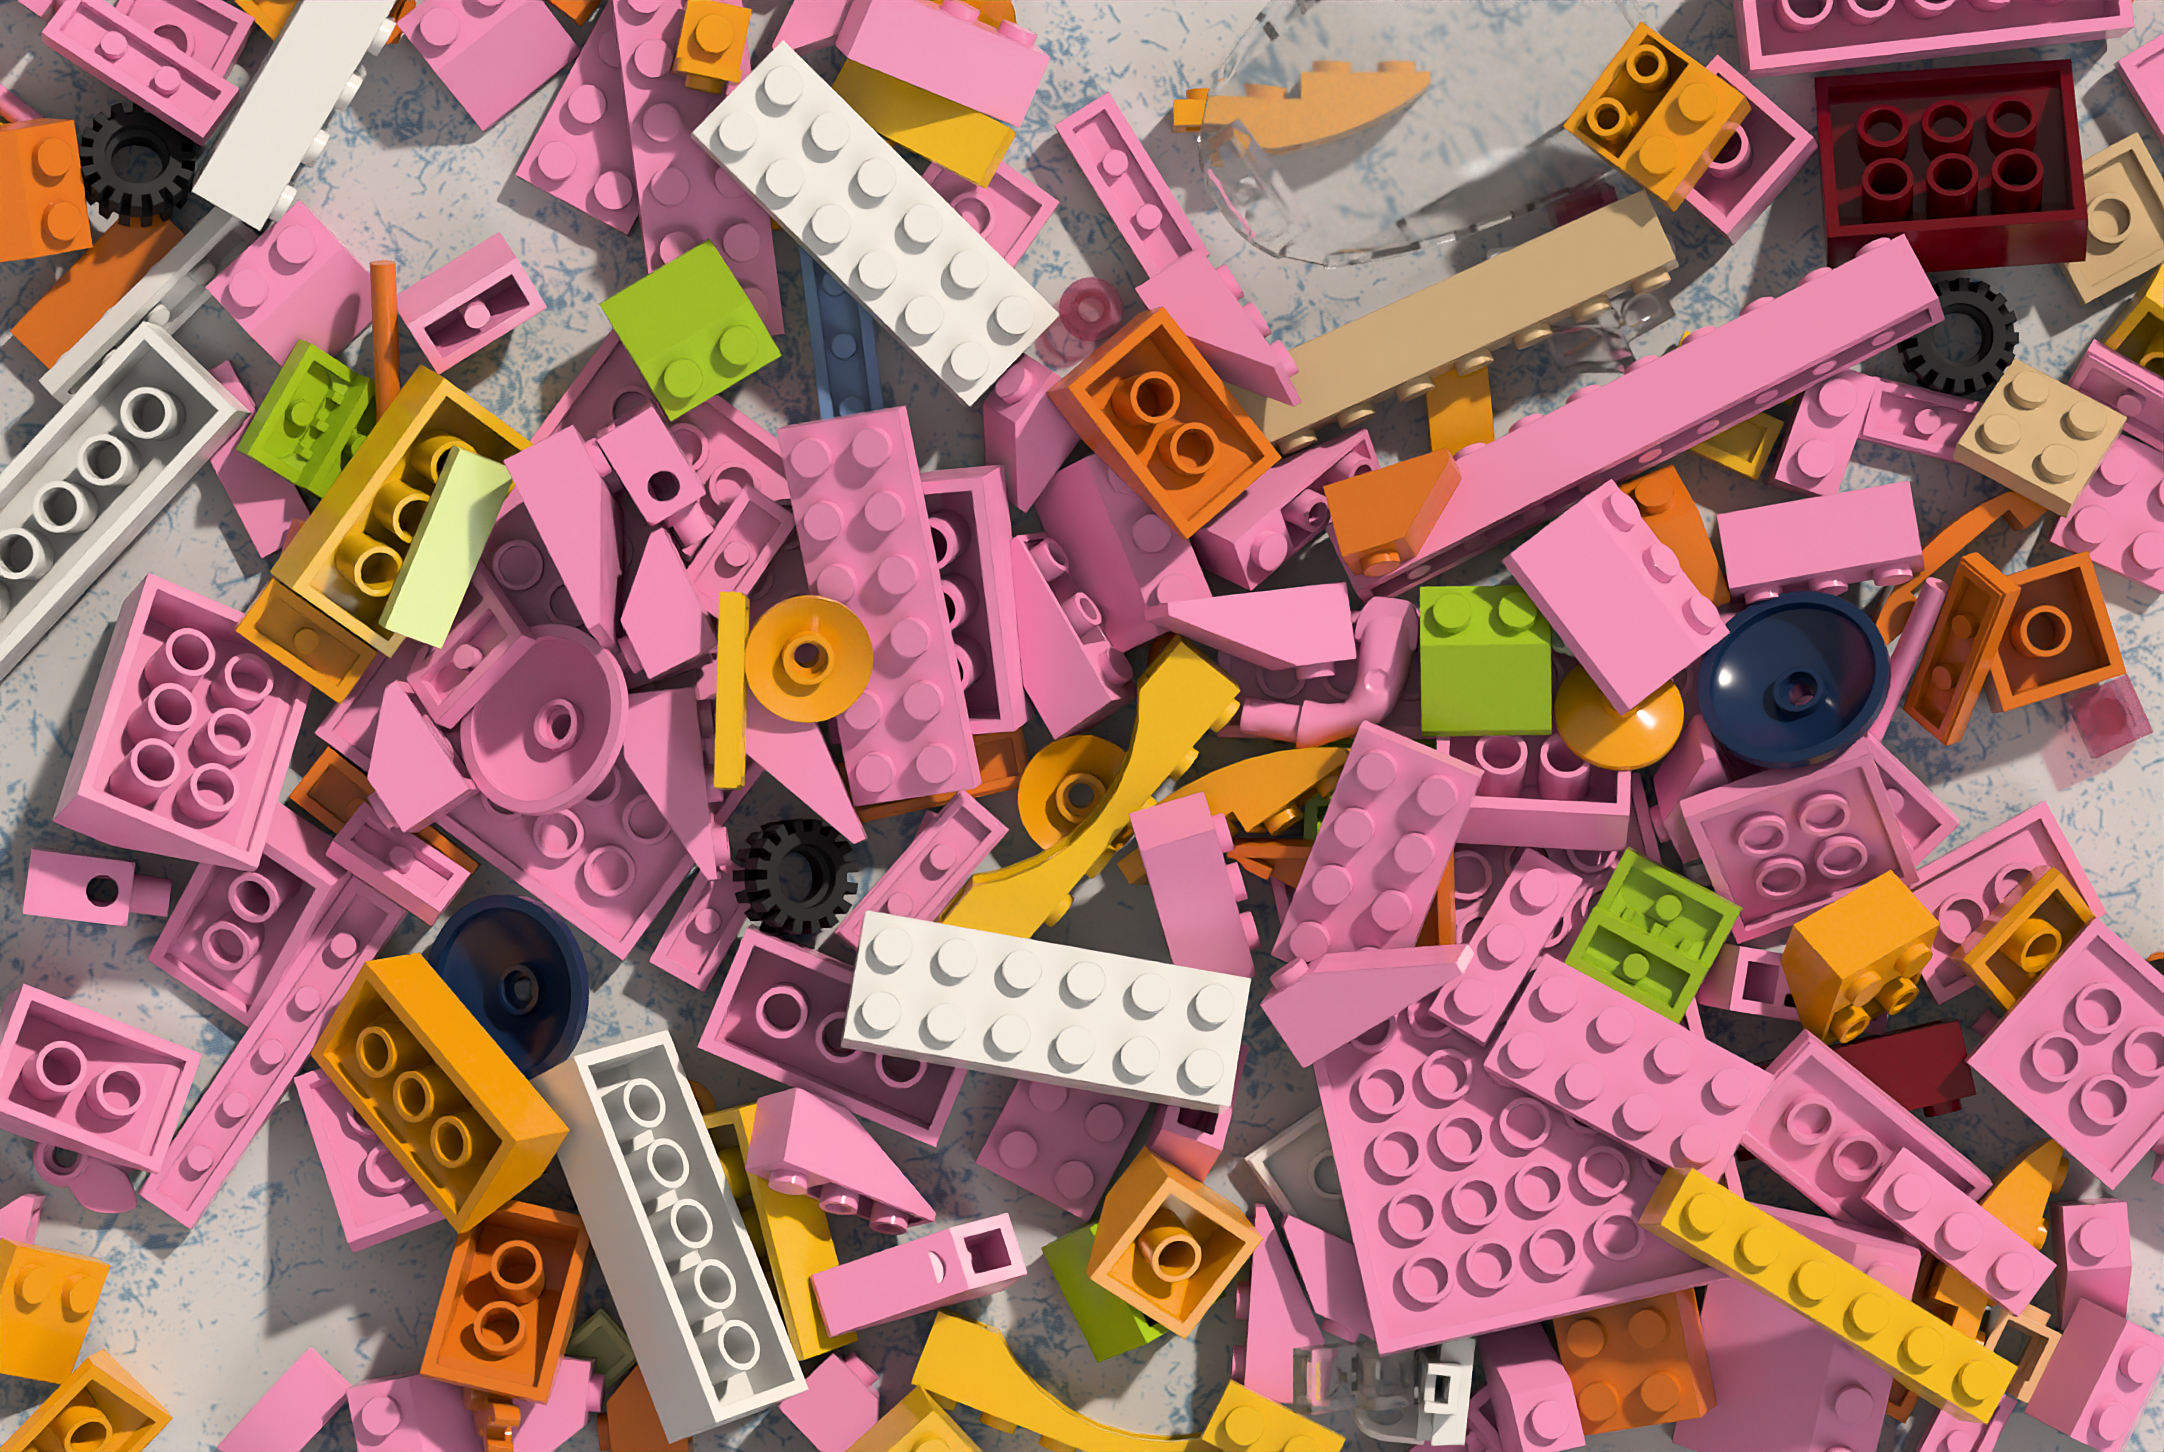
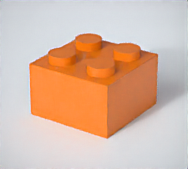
[1983,550,2127,713]
[1553,1287,1717,1436]

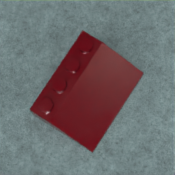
[1814,59,2088,272]

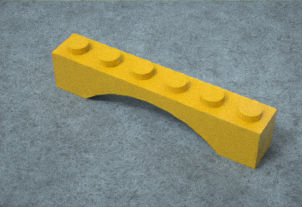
[932,634,1241,939]
[1637,1167,2018,1424]
[911,1307,1222,1452]

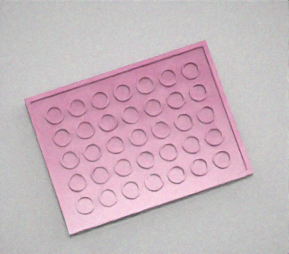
[314,329,818,961]
[1269,772,1745,1357]

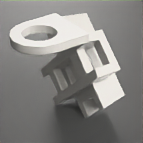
[1353,1336,1476,1446]

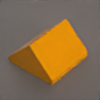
[1949,865,2096,1013]
[0,1348,173,1452]

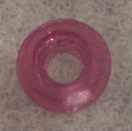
[1059,277,1123,342]

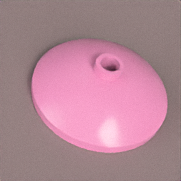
[460,624,629,816]

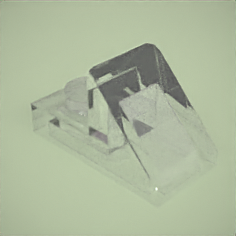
[1544,286,1676,373]

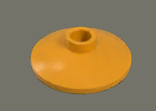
[745,595,874,723]
[1554,664,1684,771]
[1018,734,1134,852]

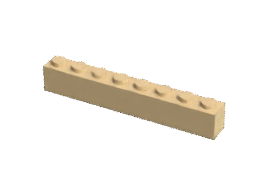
[1222,189,1679,456]

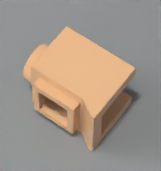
[1981,1304,2062,1404]

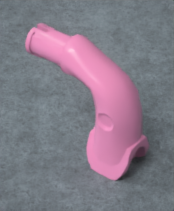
[1240,596,1420,749]

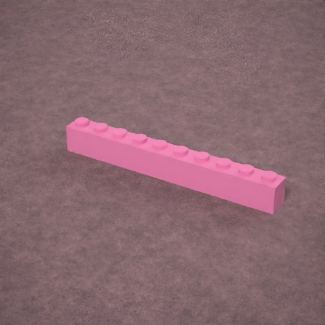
[1325,234,1945,605]

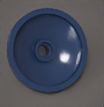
[1697,591,1891,769]
[428,894,589,1081]

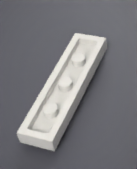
[38,206,259,405]

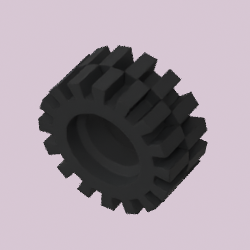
[79,102,196,227]
[1897,278,2019,396]
[733,818,858,935]

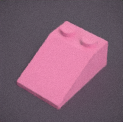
[503,425,625,655]
[147,802,353,1028]
[0,984,202,1174]

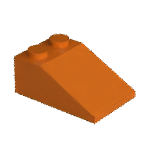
[0,118,93,262]
[1046,306,1282,540]
[420,1199,595,1406]

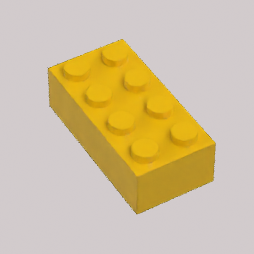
[270,364,534,659]

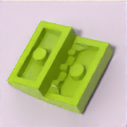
[236,339,377,500]
[1564,847,1743,1024]

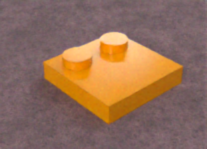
[0,1238,111,1385]

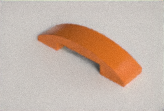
[1870,490,2049,646]

